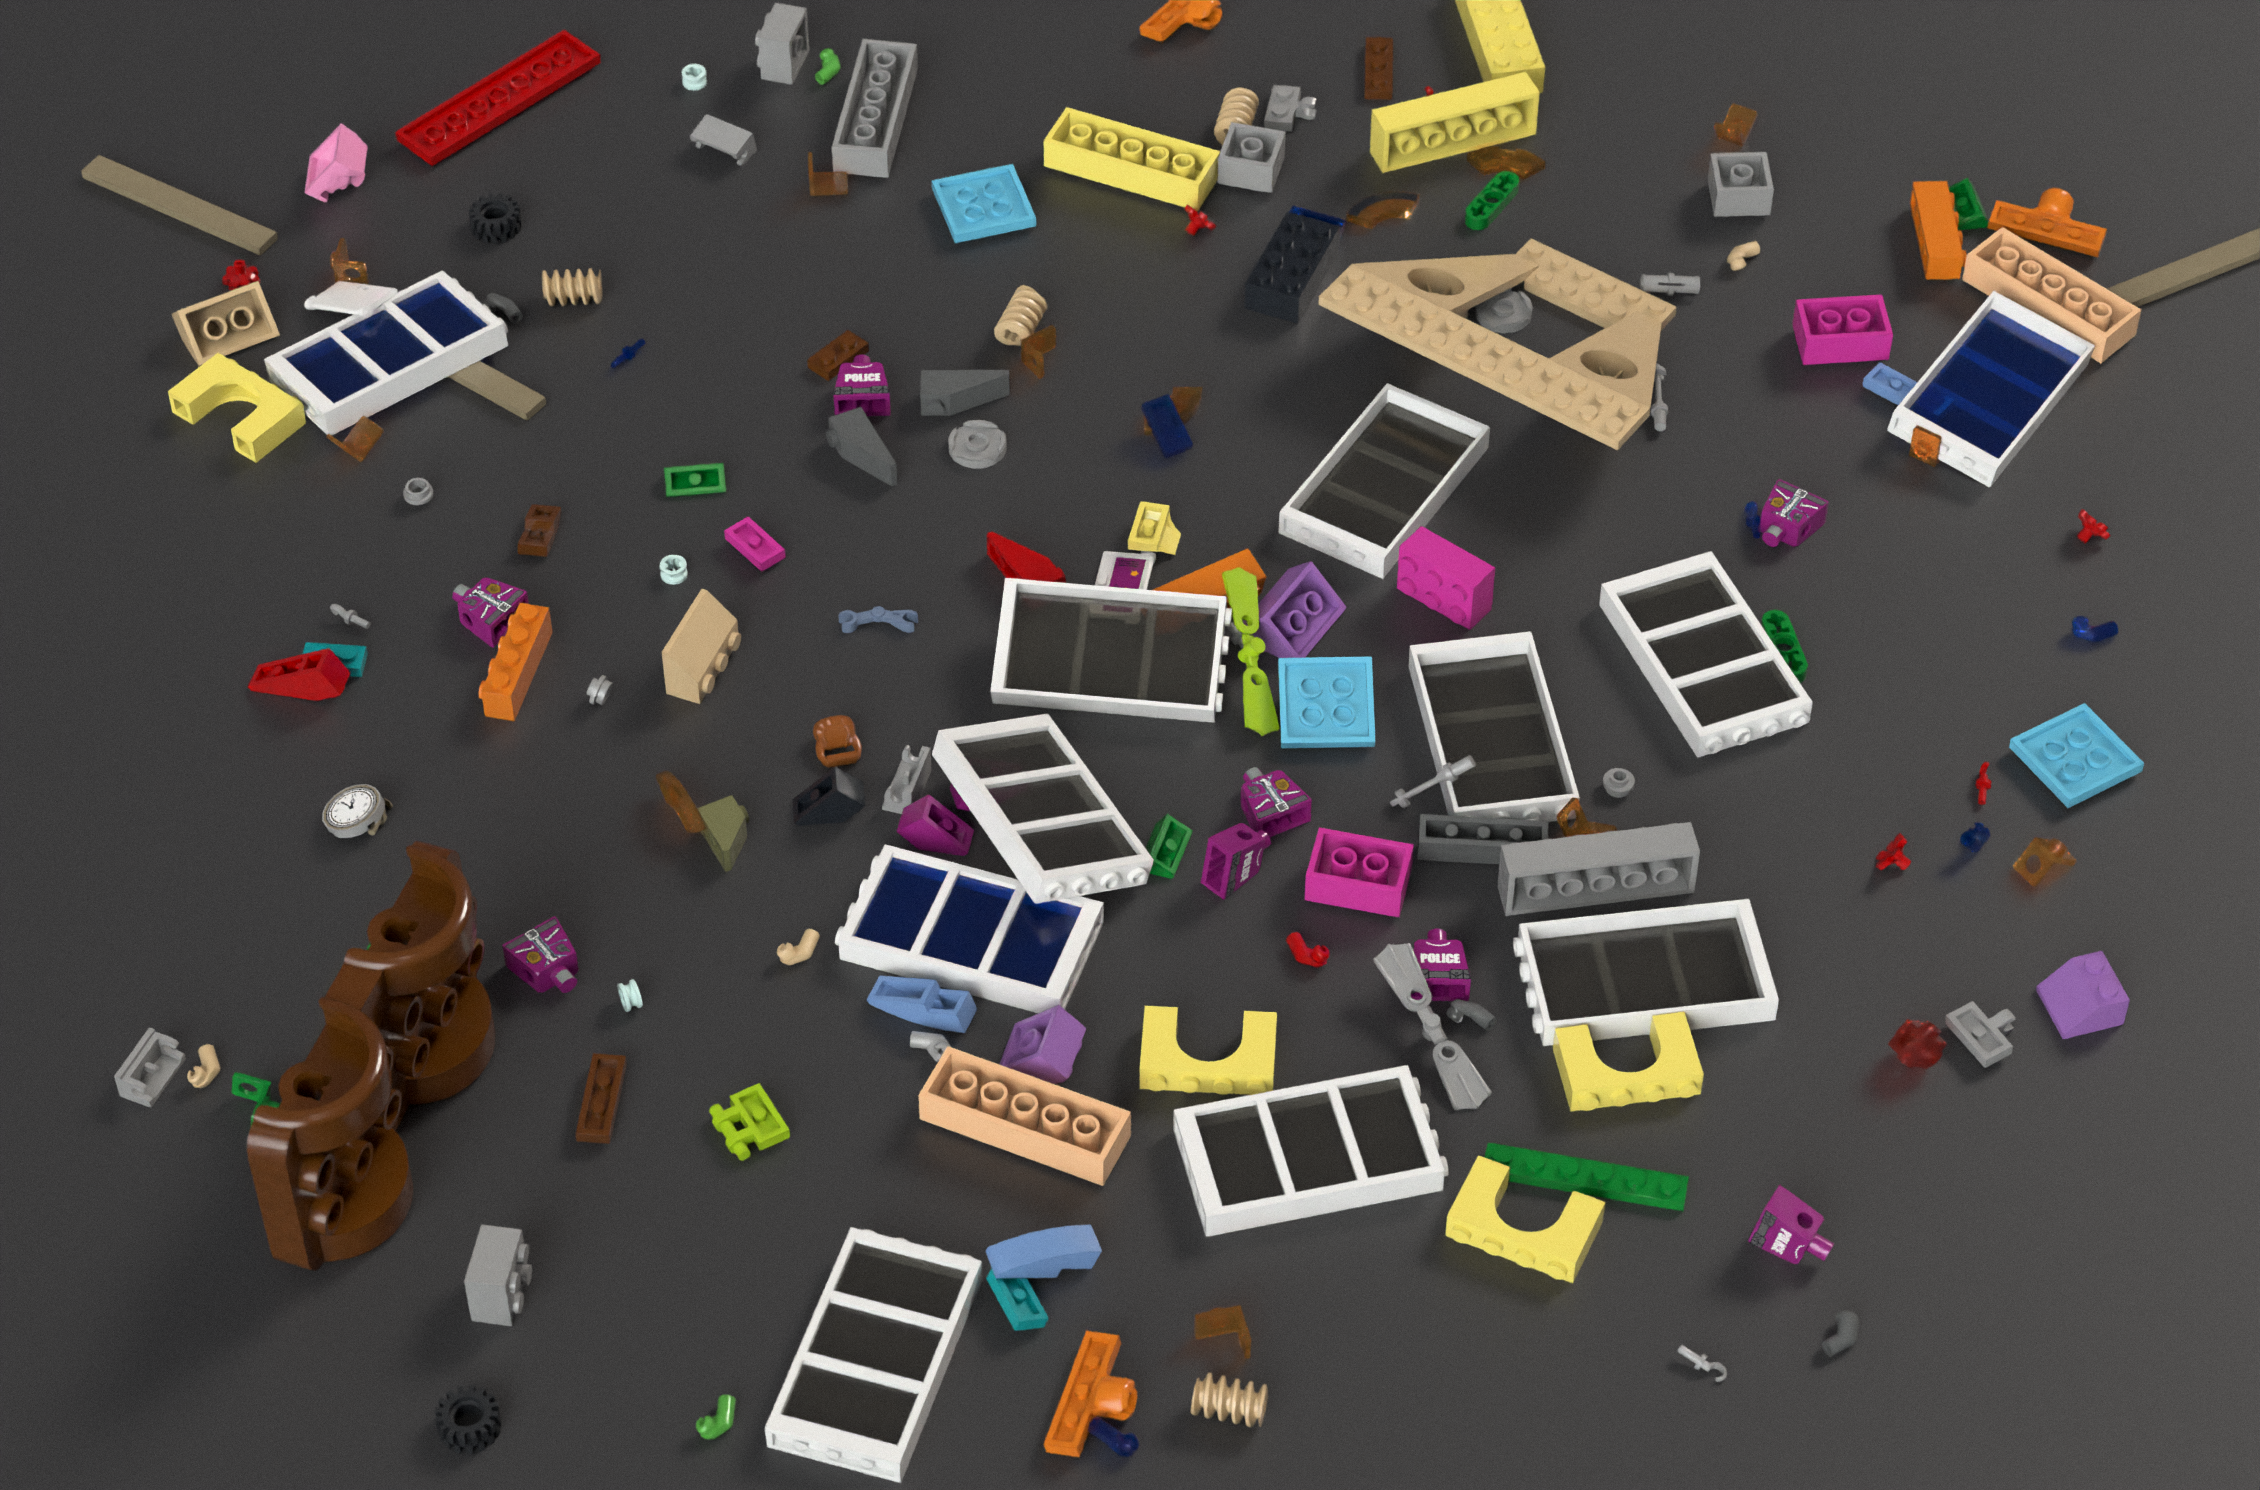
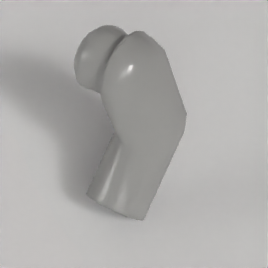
[910,1031,951,1062]

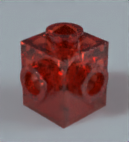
[1888,1019,1947,1069]

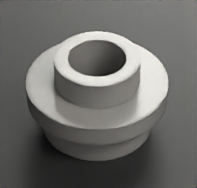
[403,478,434,505]
[586,675,613,705]
[1603,768,1635,798]

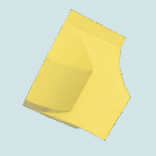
[1128,501,1181,555]

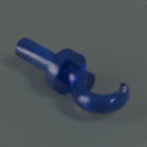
[611,338,646,368]
[1744,501,1761,538]

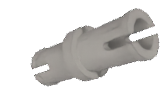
[1640,273,1700,296]

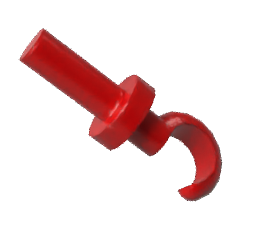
[1975,762,1992,805]

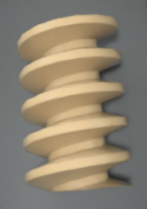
[1214,88,1259,145]
[542,268,602,306]
[994,285,1047,346]
[1191,1372,1268,1427]

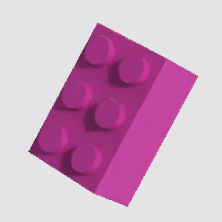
[1792,295,1893,365]
[1397,526,1495,630]
[1305,827,1414,917]

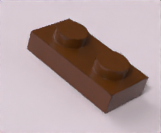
[807,330,869,381]

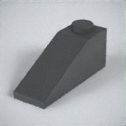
[920,370,1010,416]
[826,407,897,486]

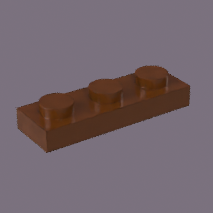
[1365,37,1393,100]
[576,1053,627,1144]

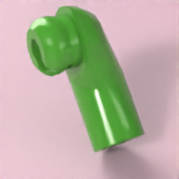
[696,1395,736,1440]

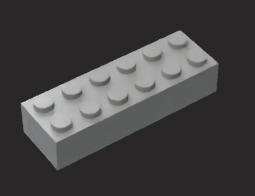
[832,39,918,178]
[1497,822,1700,916]

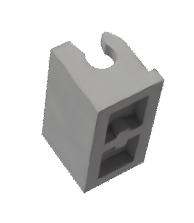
[690,114,757,166]
[882,745,932,814]
[114,1027,186,1108]

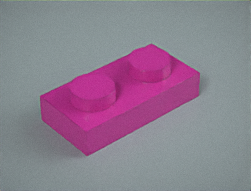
[724,517,786,572]

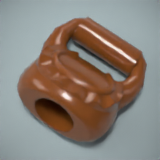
[813,715,862,768]

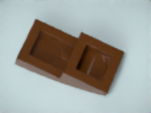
[517,504,562,557]

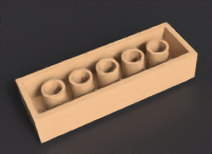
[1962,227,2141,363]
[919,1046,1131,1186]

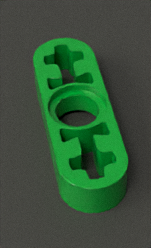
[1465,171,1519,230]
[1761,610,1808,683]

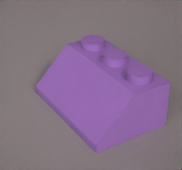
[1243,561,1347,658]

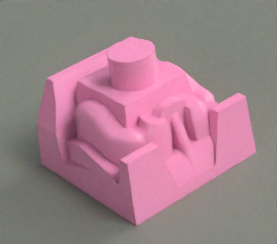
[305,123,368,203]

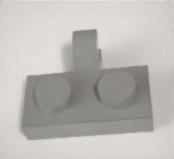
[1264,85,1316,131]
[1945,1001,2016,1068]

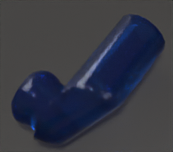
[2071,616,2118,642]
[1960,822,1991,853]
[1088,1416,1139,1457]

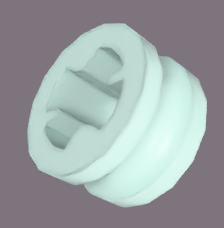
[681,64,707,90]
[659,555,688,585]
[617,979,643,1012]

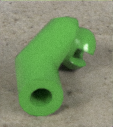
[815,48,841,85]

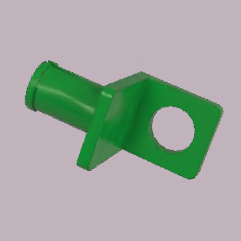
[232,1072,281,1125]

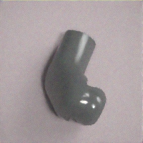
[482,293,523,323]
[1446,999,1497,1031]
[1822,1310,1860,1357]

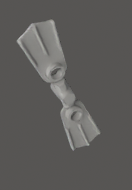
[1373,943,1492,1110]

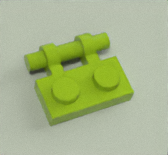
[709,1083,790,1161]

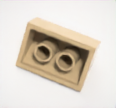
[172,281,280,366]
[662,589,741,704]

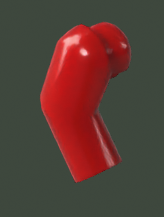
[1286,932,1330,968]

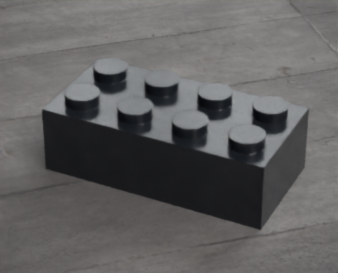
[1245,212,1340,324]

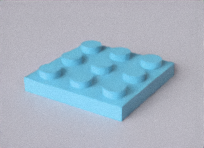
[932,164,1036,243]
[1278,657,1375,748]
[2009,703,2144,808]

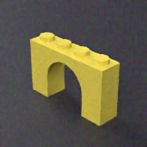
[168,353,306,463]
[1140,1006,1277,1095]
[1553,1012,1704,1112]
[1445,1155,1605,1283]

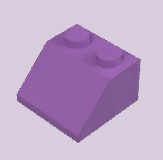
[2036,951,2130,1039]
[999,1005,1086,1084]

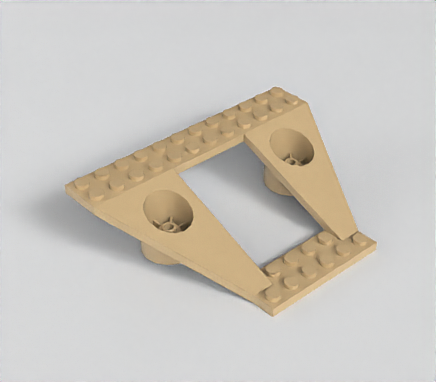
[1319,239,1677,450]

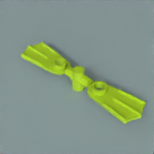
[1222,567,1280,736]

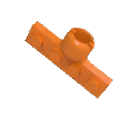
[1140,0,1223,42]
[1988,188,2107,257]
[1044,1331,1137,1457]

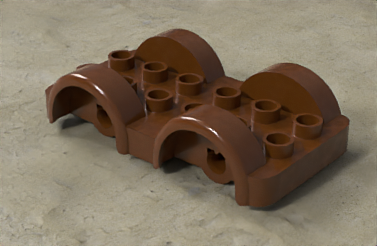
[247,841,496,1271]

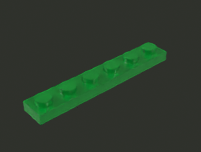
[1485,1142,1689,1211]

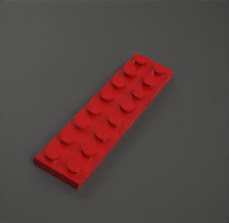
[395,30,601,166]

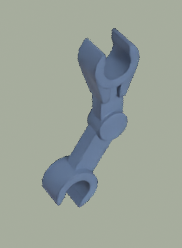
[838,606,918,633]

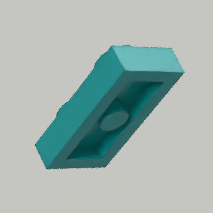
[303,642,368,677]
[986,1269,1049,1331]

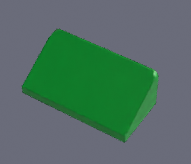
[1948,177,1989,230]
[664,463,726,497]
[1145,814,1193,879]

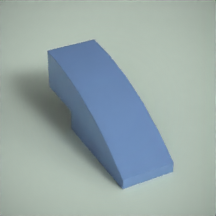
[867,976,977,1033]
[986,1225,1102,1278]

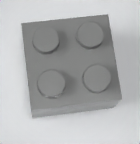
[755,3,809,85]
[1217,122,1286,193]
[1707,152,1774,217]
[464,1224,532,1326]

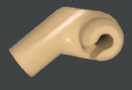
[1727,241,1760,271]
[777,929,820,965]
[187,1044,220,1088]

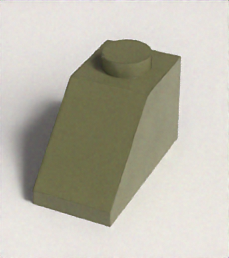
[697,795,749,872]

